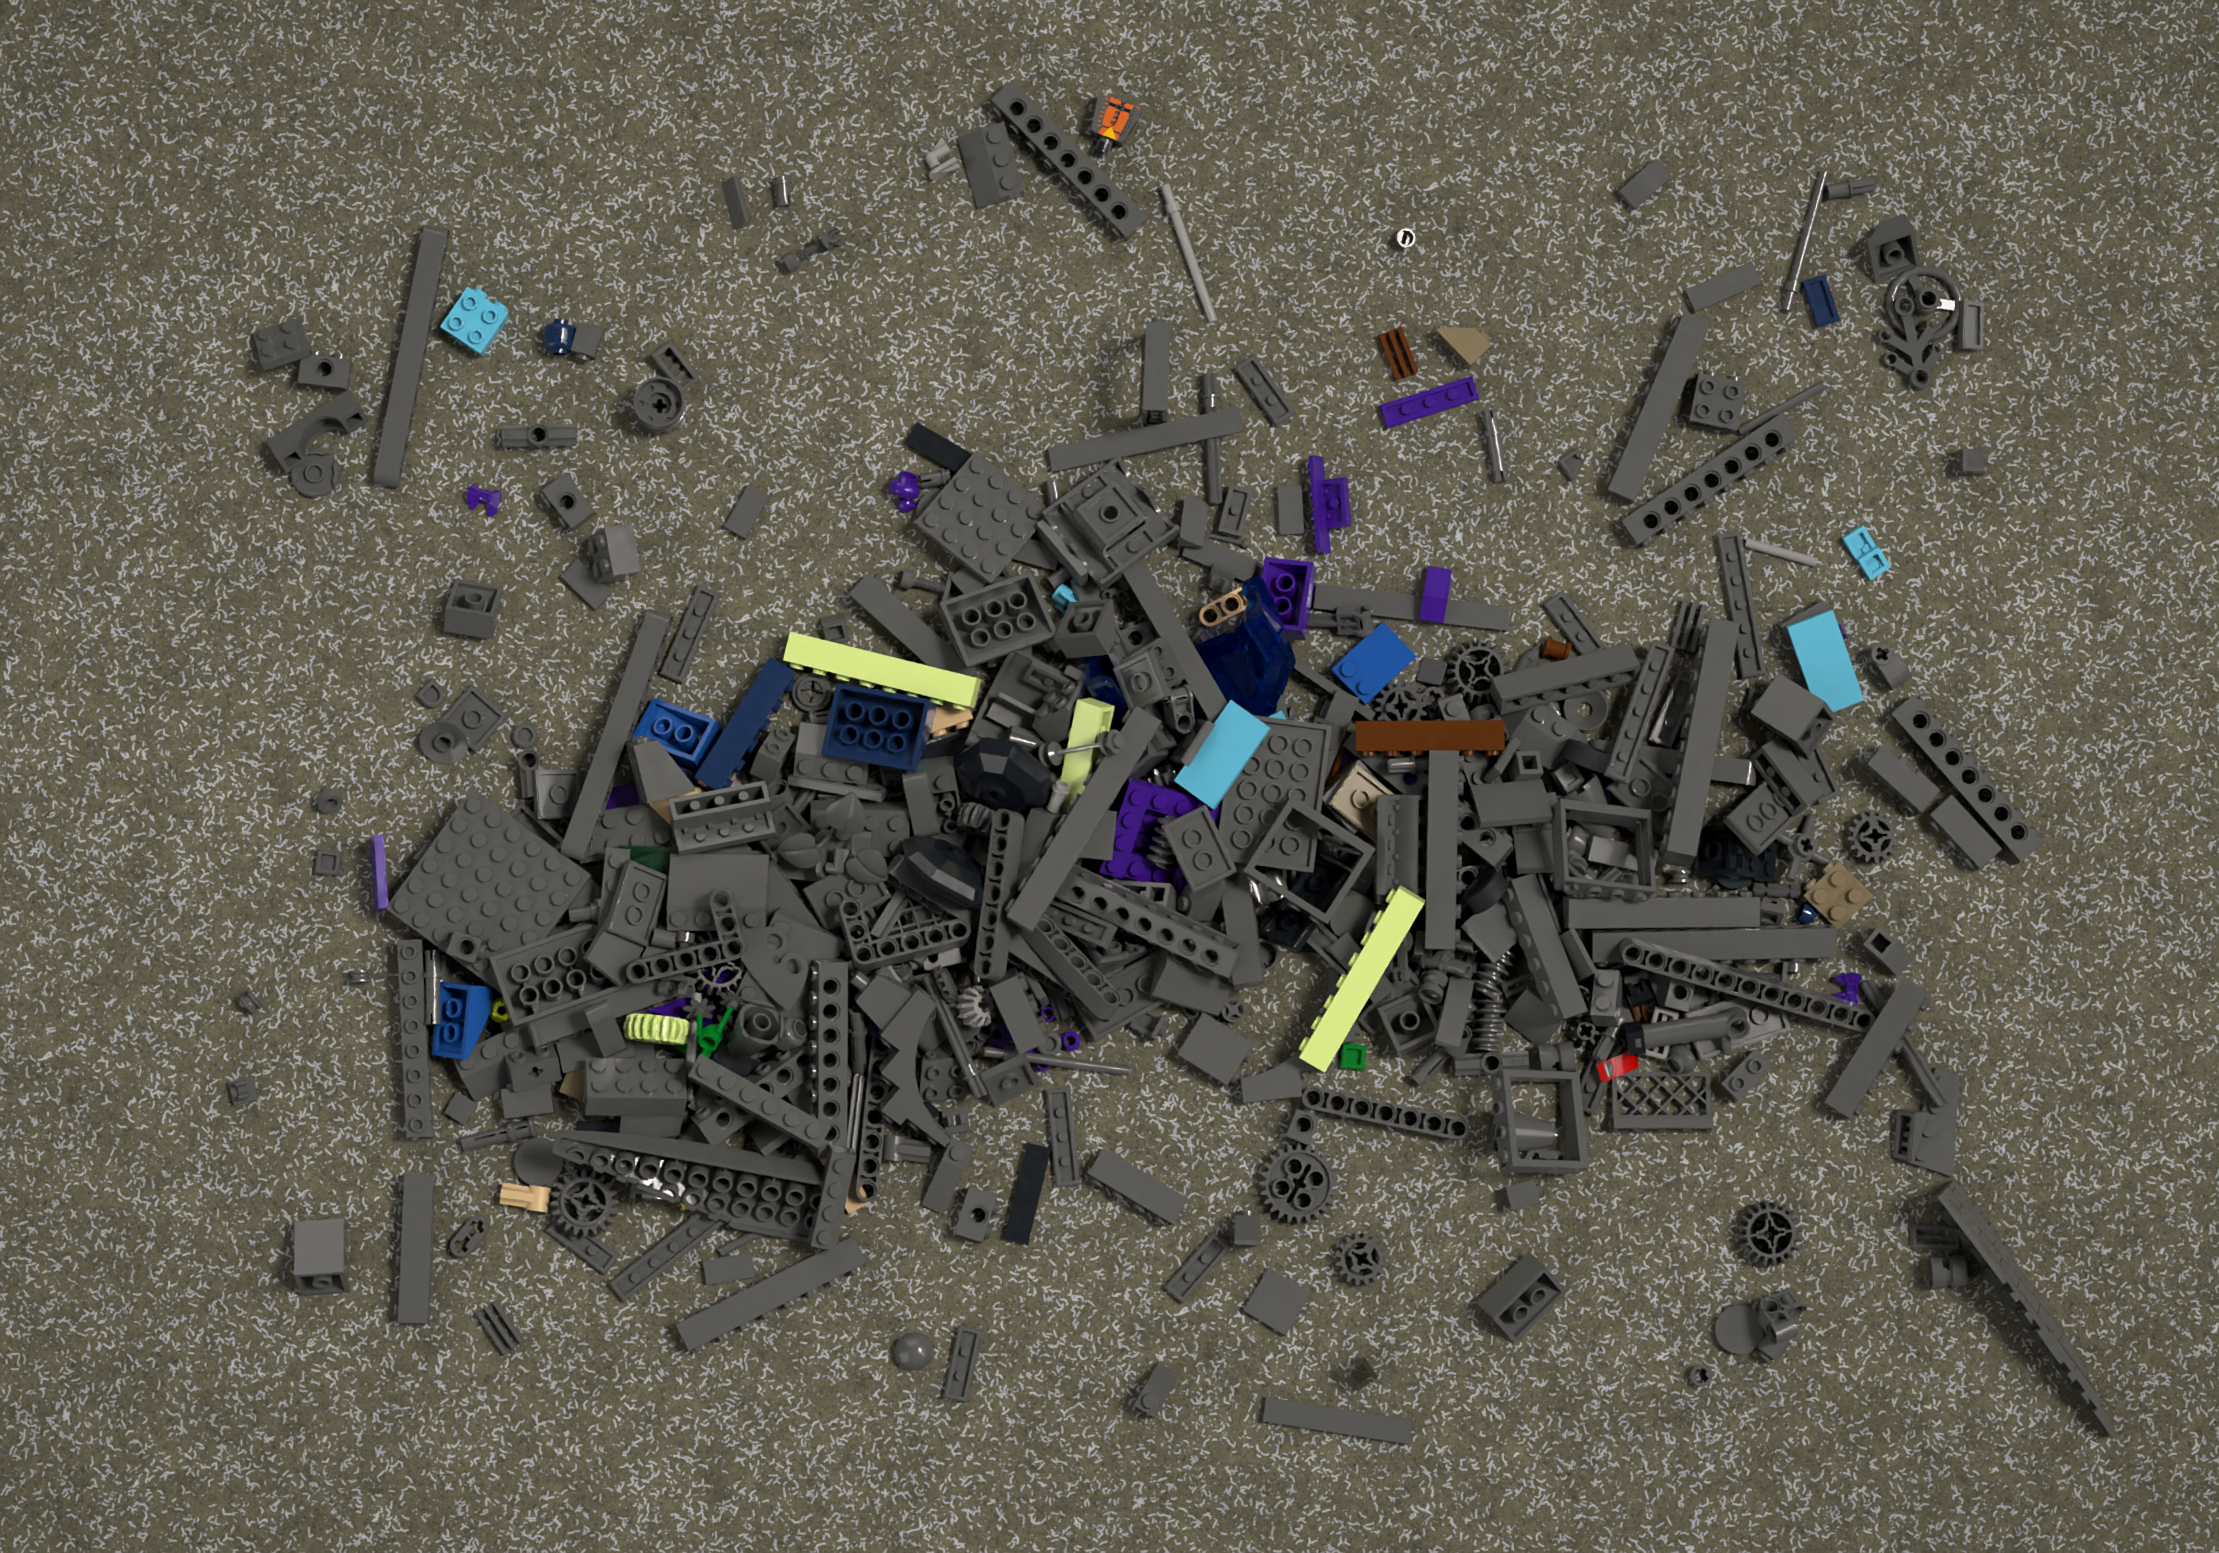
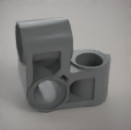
[1758,1288,1807,1345]

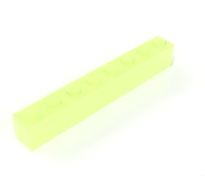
[783,632,982,711]
[1059,698,1115,866]
[1299,885,1426,1073]

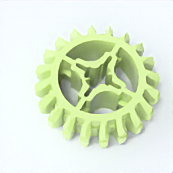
[623,1014,691,1045]

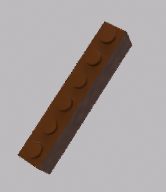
[1356,720,1505,756]

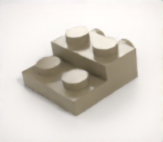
[1803,860,1873,929]

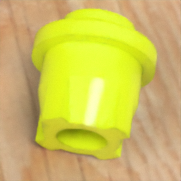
[490,998,508,1023]

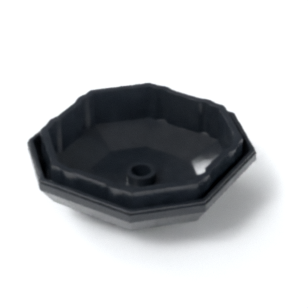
[953,737,1054,820]
[902,835,986,908]

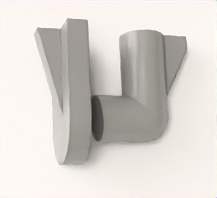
[925,138,961,181]

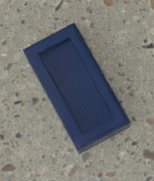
[1801,275,1840,329]

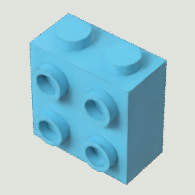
[440,287,510,357]

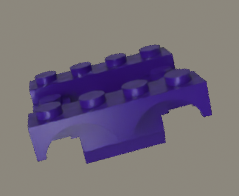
[1097,776,1222,895]

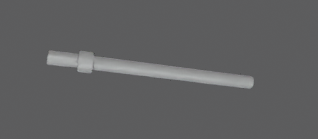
[1160,184,1218,324]

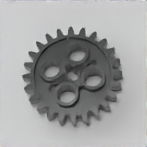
[1259,1143,1339,1224]

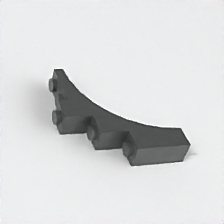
[1240,969,1360,1103]
[878,984,951,1147]

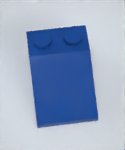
[1330,622,1417,706]
[631,698,723,773]
[431,981,494,1060]

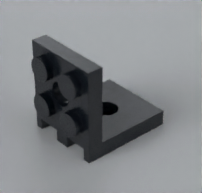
[1691,825,1778,884]

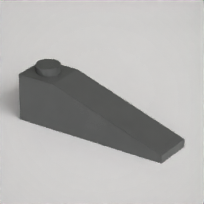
[1078,929,1173,974]

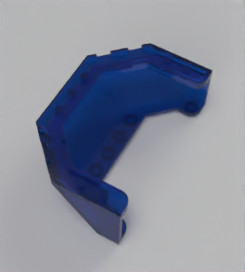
[1085,574,1296,745]

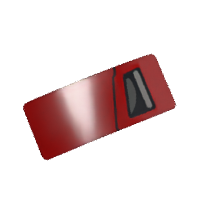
[1597,1051,1638,1082]

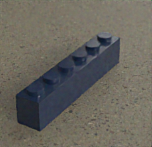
[693,657,796,792]

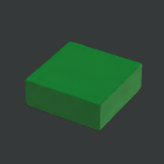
[1340,1043,1367,1070]

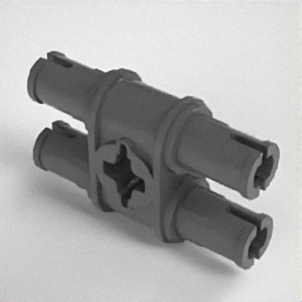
[1409,929,1479,977]

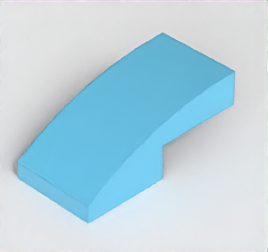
[1841,524,1891,580]

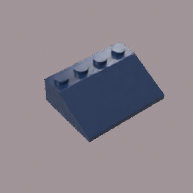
[821,683,937,772]

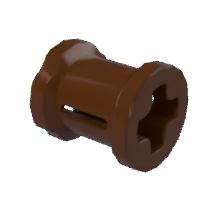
[1542,636,1572,660]

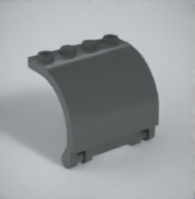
[964,650,1100,784]

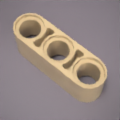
[1199,582,1261,629]

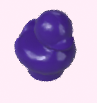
[889,471,920,513]

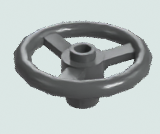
[1887,266,1963,341]

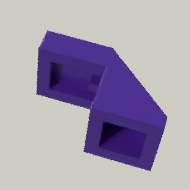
[1419,566,1452,623]

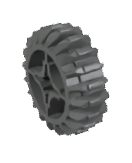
[1446,639,1512,705]
[685,931,747,996]
[1736,1200,1803,1267]

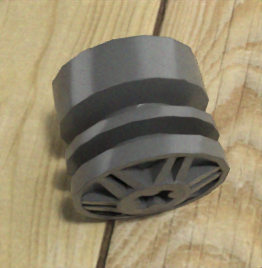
[633,376,686,436]

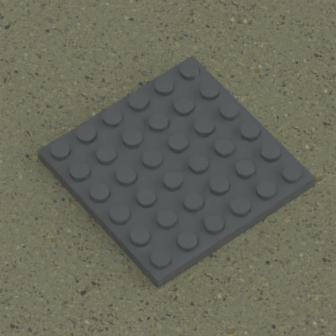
[387,788,592,992]

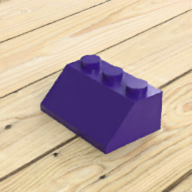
[1254,557,1316,641]

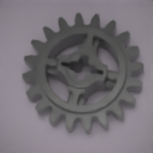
[550,1169,619,1239]

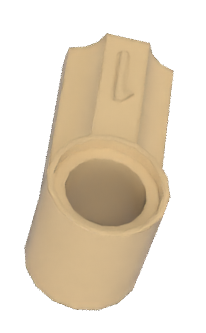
[500,1183,551,1213]

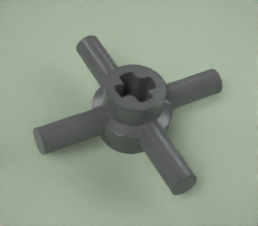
[1775,814,1834,882]

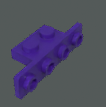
[1307,455,1351,554]

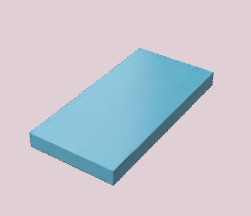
[1786,609,1864,712]
[1174,700,1272,810]

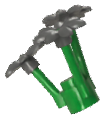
[683,991,746,1051]

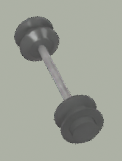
[1038,729,1124,767]

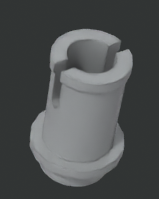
[1046,780,1071,814]

